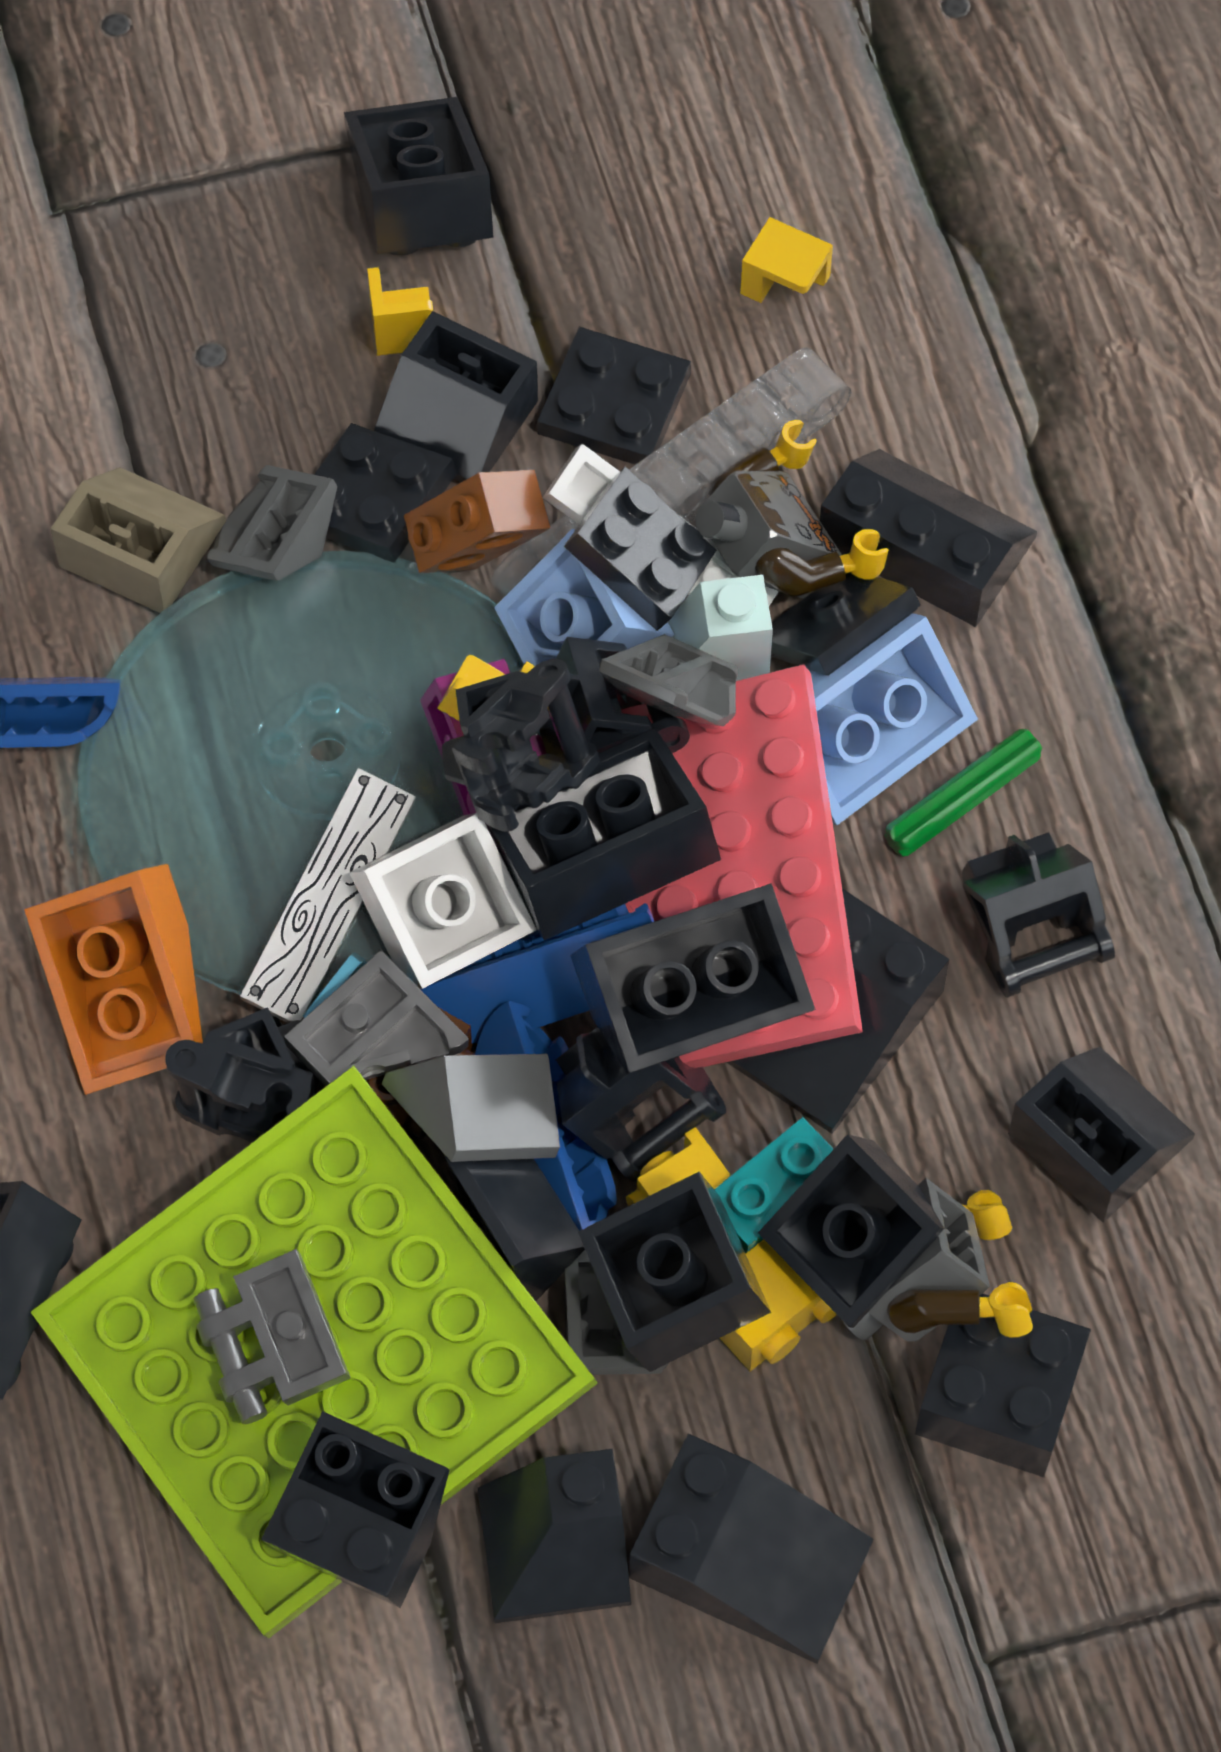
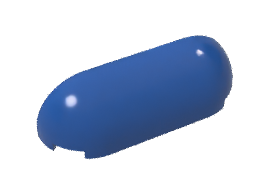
[0,677,121,748]
[420,903,655,1043]
[475,1001,617,1231]

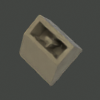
[50,467,226,615]

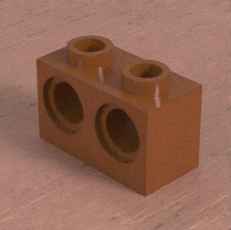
[404,470,551,573]

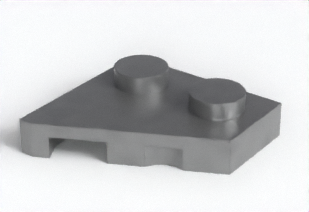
[284,950,469,1086]

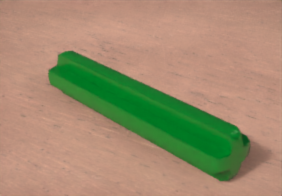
[884,729,1042,857]

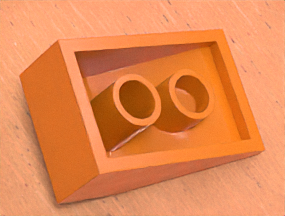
[24,864,203,1095]

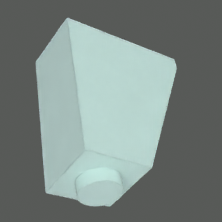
[642,575,773,704]

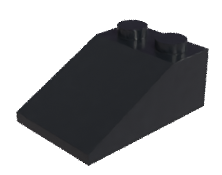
[344,97,494,256]
[727,889,949,1134]
[629,1433,874,1664]

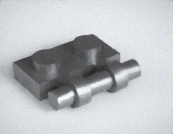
[193,1249,351,1425]

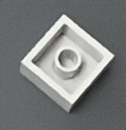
[349,813,537,989]

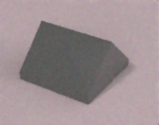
[382,1054,560,1162]

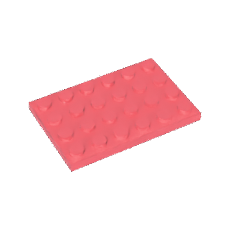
[621,664,863,1068]

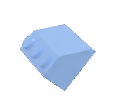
[808,613,978,825]

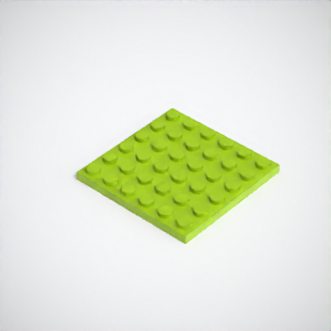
[31,1066,598,1639]

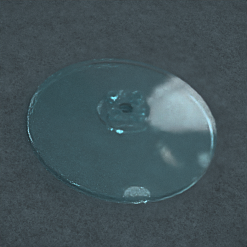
[78,551,541,1006]

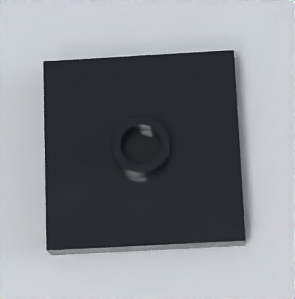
[771,572,921,676]

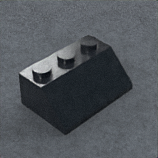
[819,449,1037,627]
[486,728,721,941]
[570,883,816,1074]
[0,1181,82,1400]

